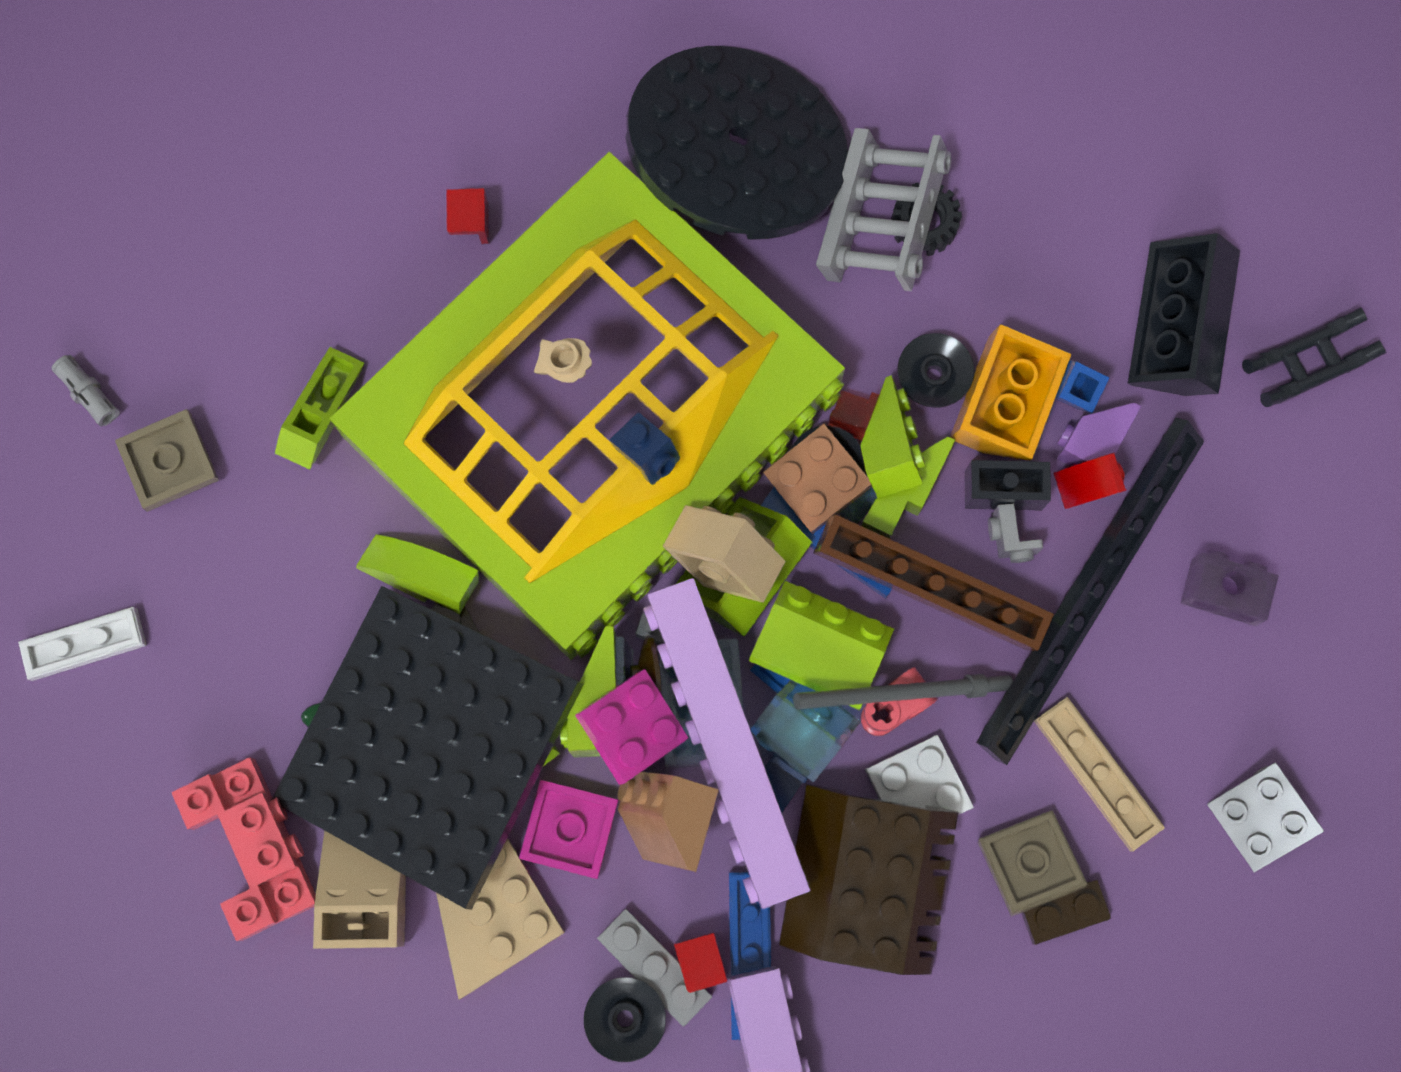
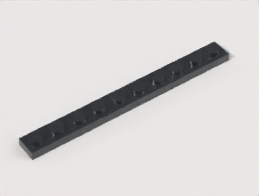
[976,418,1204,765]

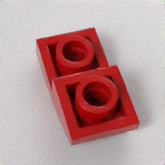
[1053,453,1126,509]

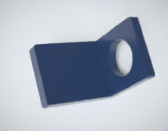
[764,750,809,814]

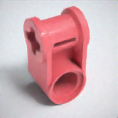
[860,667,938,736]

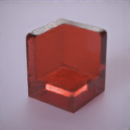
[829,390,879,441]

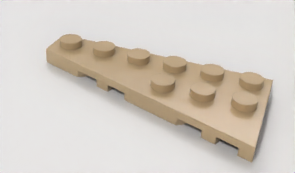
[436,838,565,1000]

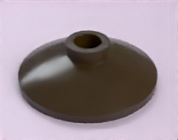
[630,635,662,695]

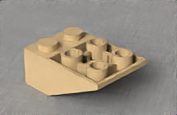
[313,831,406,949]

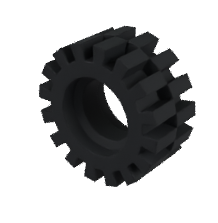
[891,183,962,256]

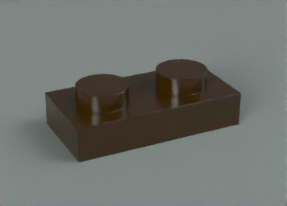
[1021,880,1112,945]

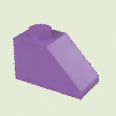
[1057,403,1141,466]

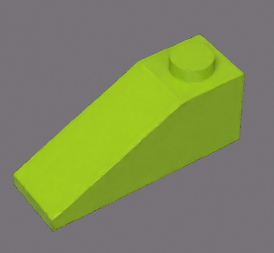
[275,347,364,470]

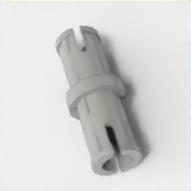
[52,355,119,427]

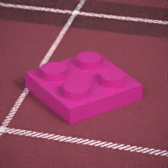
[575,669,689,785]
[519,780,619,879]

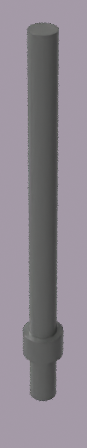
[793,673,1013,710]

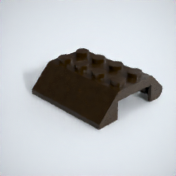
[779,784,959,975]

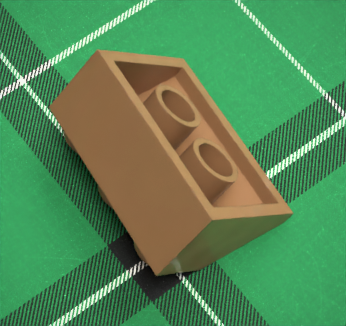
[618,772,719,872]

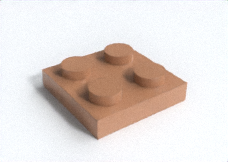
[763,424,872,534]

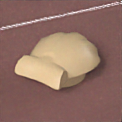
[534,338,592,383]

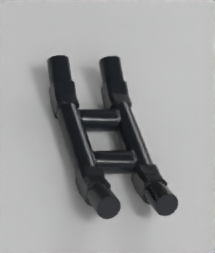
[1242,307,1386,407]

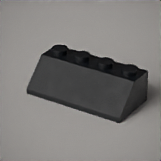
[1128,233,1240,396]

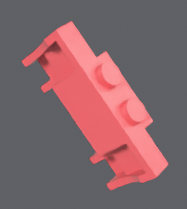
[171,757,316,941]

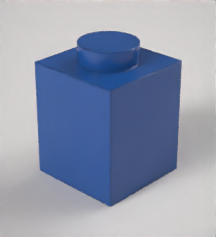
[1055,360,1109,413]

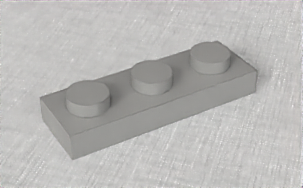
[597,909,712,1027]

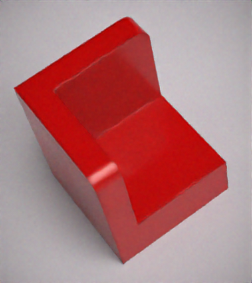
[446,188,489,244]
[674,933,728,993]

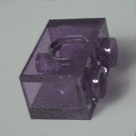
[1180,550,1279,626]

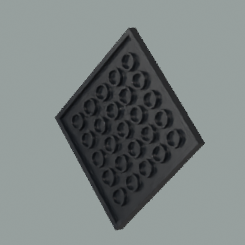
[271,586,584,910]

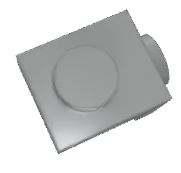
[988,504,1043,563]

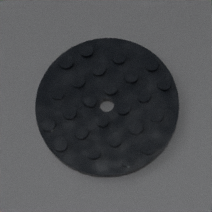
[625,46,848,240]

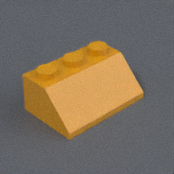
[950,324,1071,461]

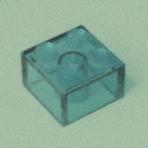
[750,680,861,782]

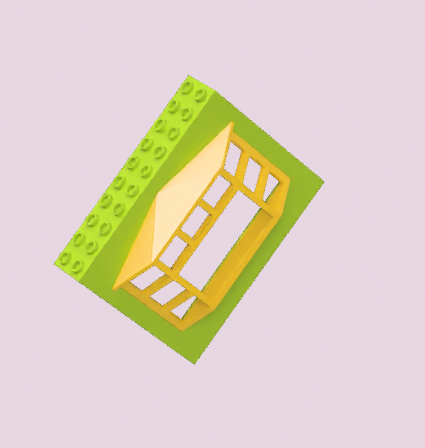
[329,152,845,660]

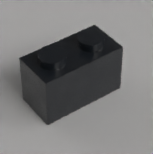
[965,460,1051,511]

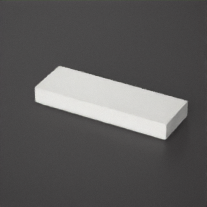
[18,607,147,681]

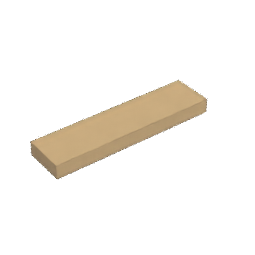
[1034,697,1165,852]

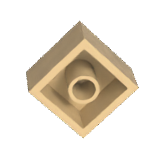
[663,505,785,603]

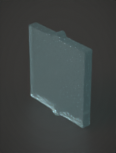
[615,637,633,687]

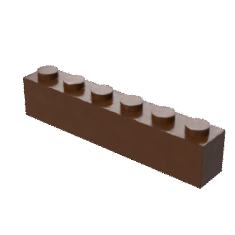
[813,514,1054,651]

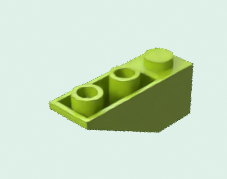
[860,375,926,499]

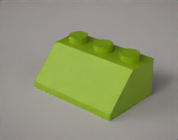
[676,497,812,636]
[749,581,894,710]

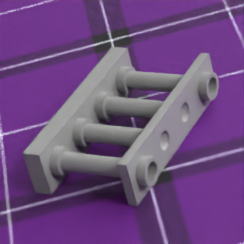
[816,128,951,291]

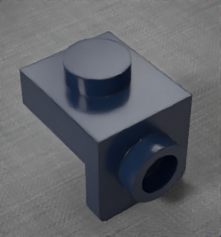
[609,412,680,485]

